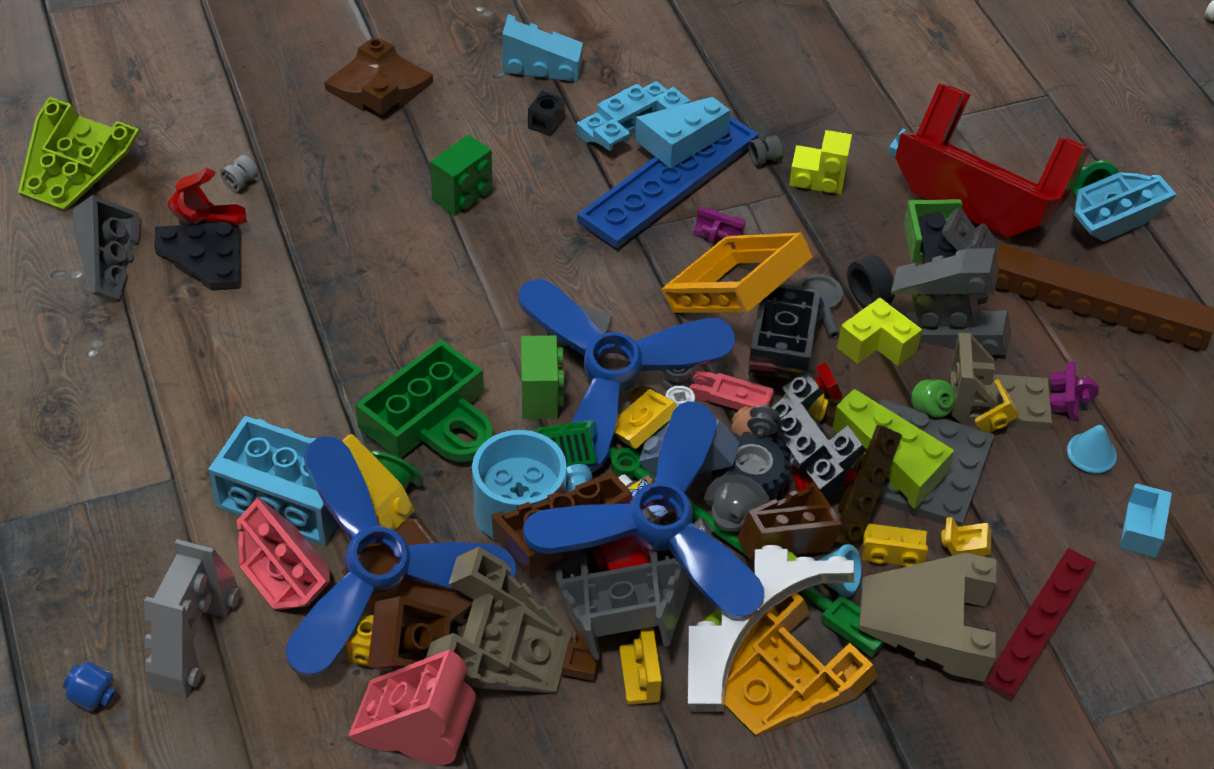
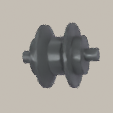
[747,404,780,437]

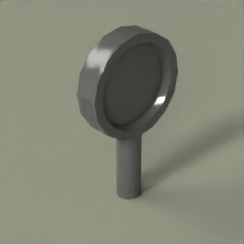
[797,274,843,339]

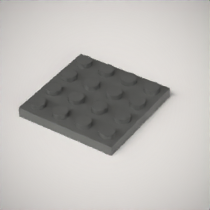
[845,399,994,527]

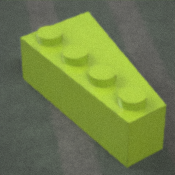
[833,389,954,509]

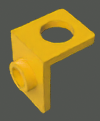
[974,379,1020,433]

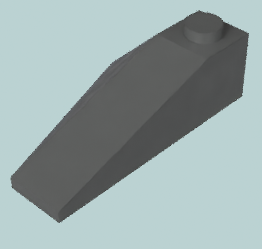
[73,195,139,302]

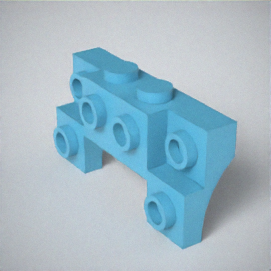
[576,81,690,151]

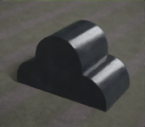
[748,284,821,382]

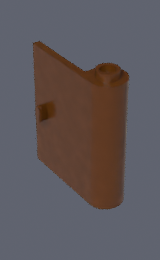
[341,518,474,624]

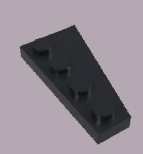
[917,211,988,305]

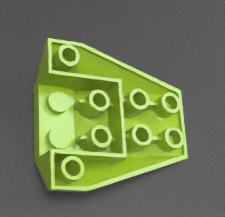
[18,97,141,211]

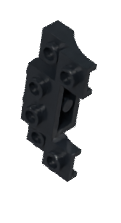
[771,370,867,497]

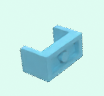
[1119,484,1172,558]

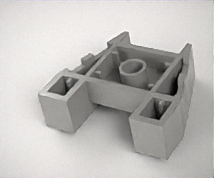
[144,539,240,698]

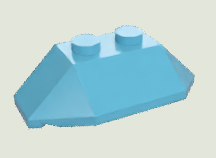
[1074,172,1177,242]

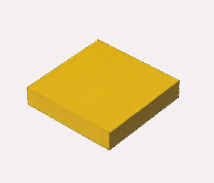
[614,389,677,449]

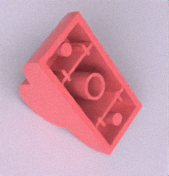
[348,649,476,765]

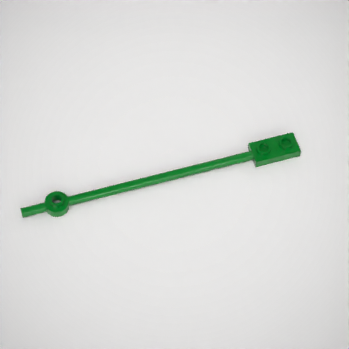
[608,446,886,658]

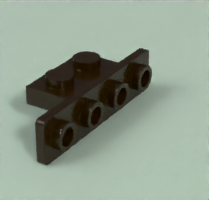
[835,425,902,549]

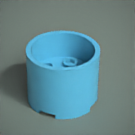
[472,430,567,540]

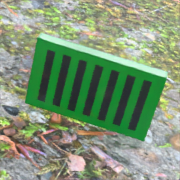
[535,420,597,467]

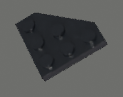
[154,222,240,291]

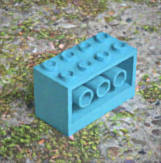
[208,416,339,546]

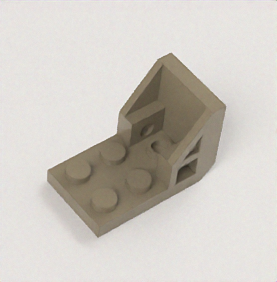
[949,333,1052,430]

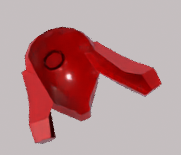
[168,167,247,225]

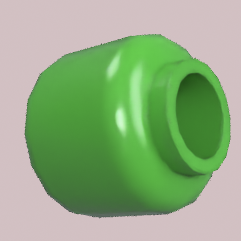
[911,379,955,418]

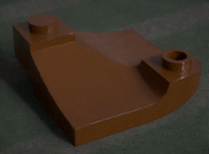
[324,38,433,115]

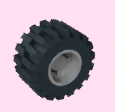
[711,432,791,501]

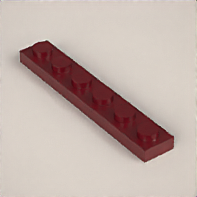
[982,548,1096,702]

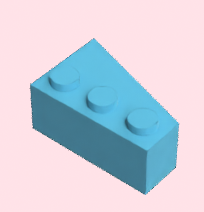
[502,14,583,82]
[635,97,731,168]

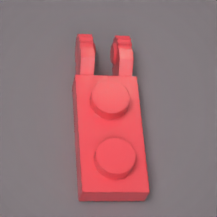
[689,370,774,410]

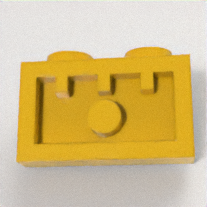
[861,523,928,567]
[619,627,662,704]

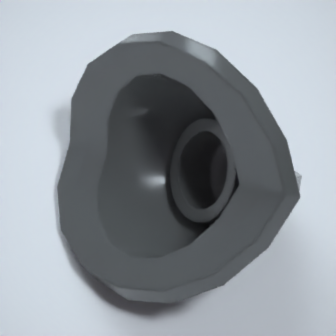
[704,475,770,531]

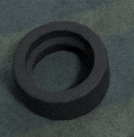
[847,254,895,308]

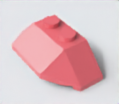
[237,497,330,610]

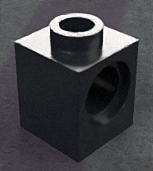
[528,91,565,137]

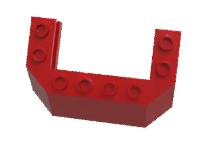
[895,83,1091,238]

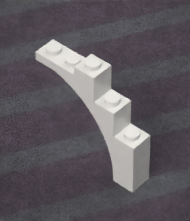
[688,545,855,712]

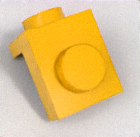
[941,517,992,556]

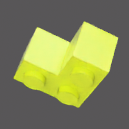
[789,130,852,195]
[837,298,922,366]

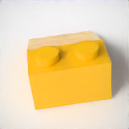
[342,434,415,546]

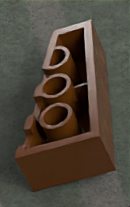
[491,473,632,579]

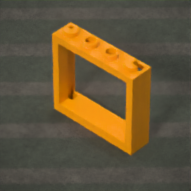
[662,233,813,313]

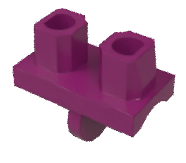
[693,207,746,247]
[1050,361,1099,420]

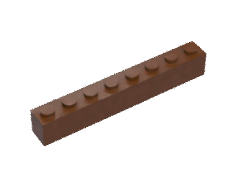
[995,244,1214,351]

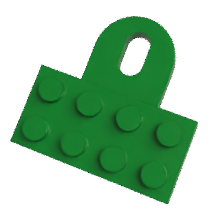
[355,339,493,462]

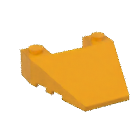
[724,593,878,737]

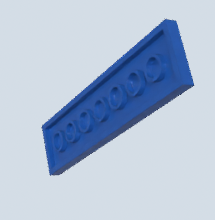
[577,116,759,248]

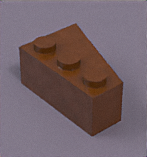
[737,482,843,560]

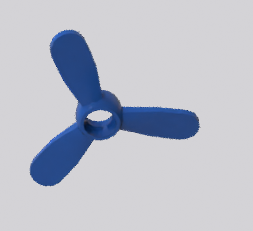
[518,279,735,472]
[523,401,764,620]
[286,436,516,677]

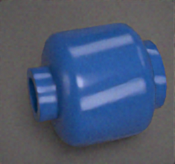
[63,662,116,712]

